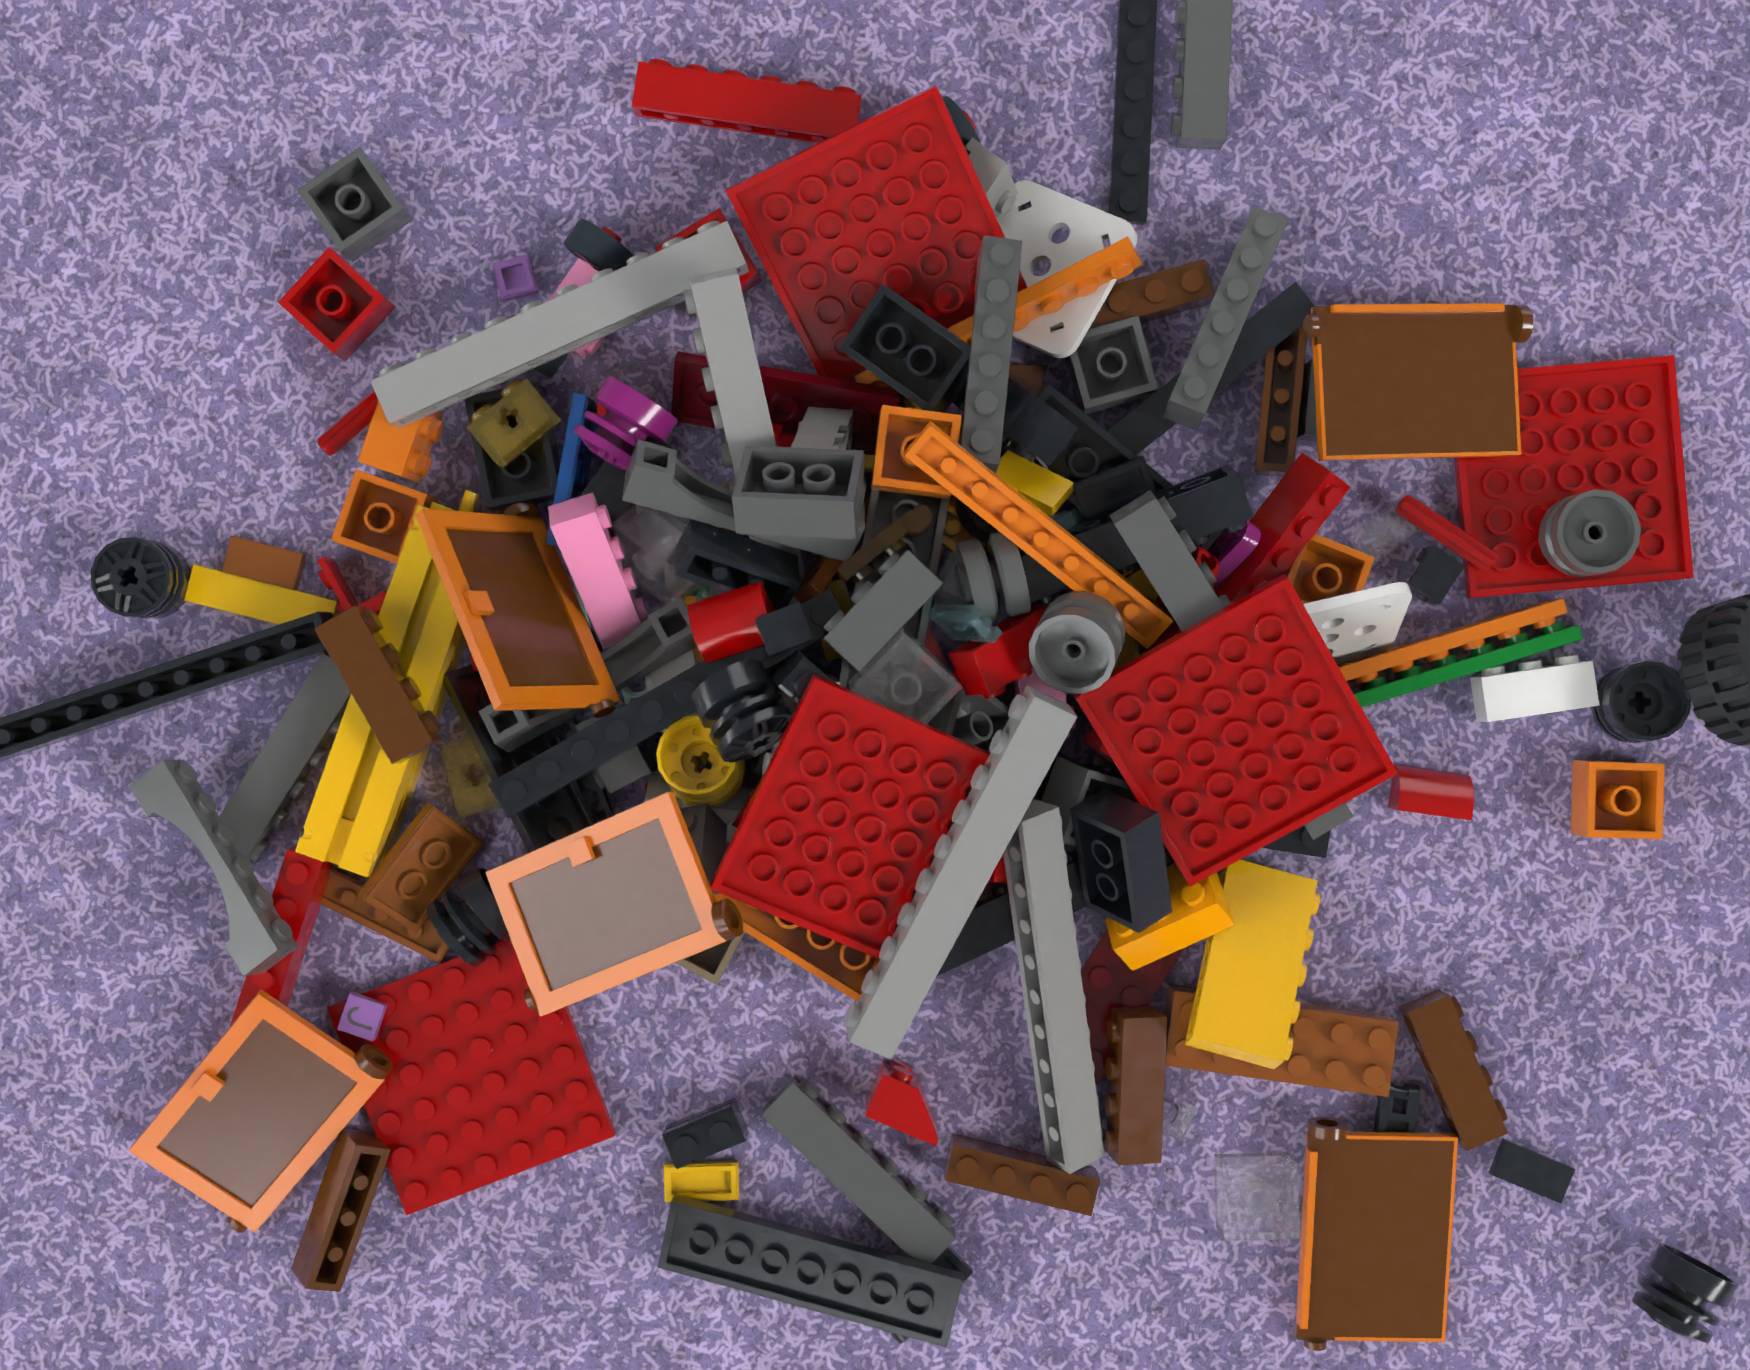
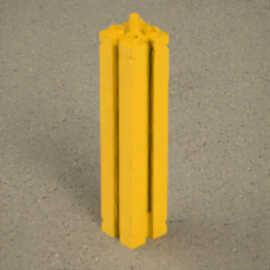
[295,490,480,877]

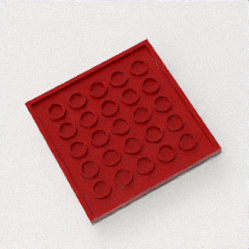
[726,85,1028,382]
[1454,355,1694,598]
[1074,573,1399,886]
[710,674,991,959]
[327,940,616,1216]

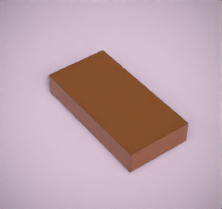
[222,535,306,590]

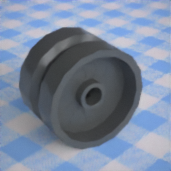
[1538,489,1641,577]
[956,532,1031,625]
[1029,591,1125,694]

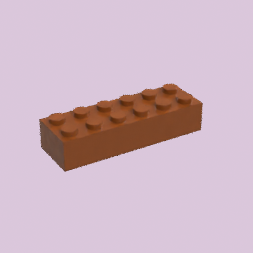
[1164,984,1399,1097]

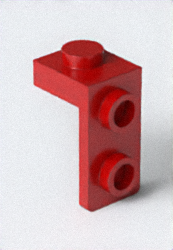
[317,556,387,616]

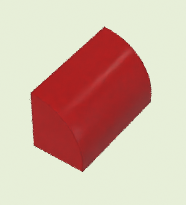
[687,581,776,663]
[1388,764,1474,821]

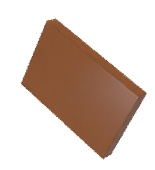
[357,802,484,933]

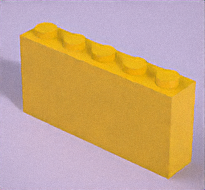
[1185,860,1320,1069]

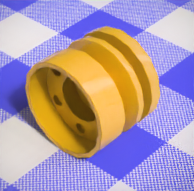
[656,715,746,808]

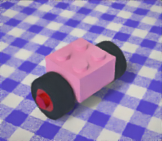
[510,218,633,378]

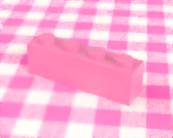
[548,492,649,649]

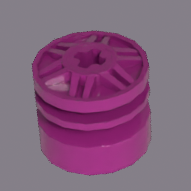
[573,376,678,471]

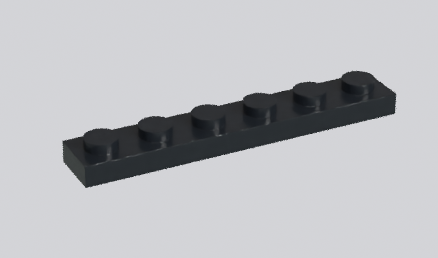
[1109,0,1157,225]

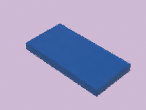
[546,393,597,549]

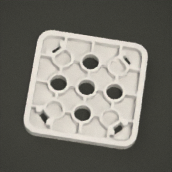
[997,180,1137,358]
[1303,582,1412,664]

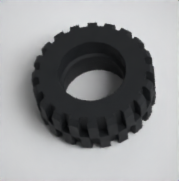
[1677,594,1750,746]

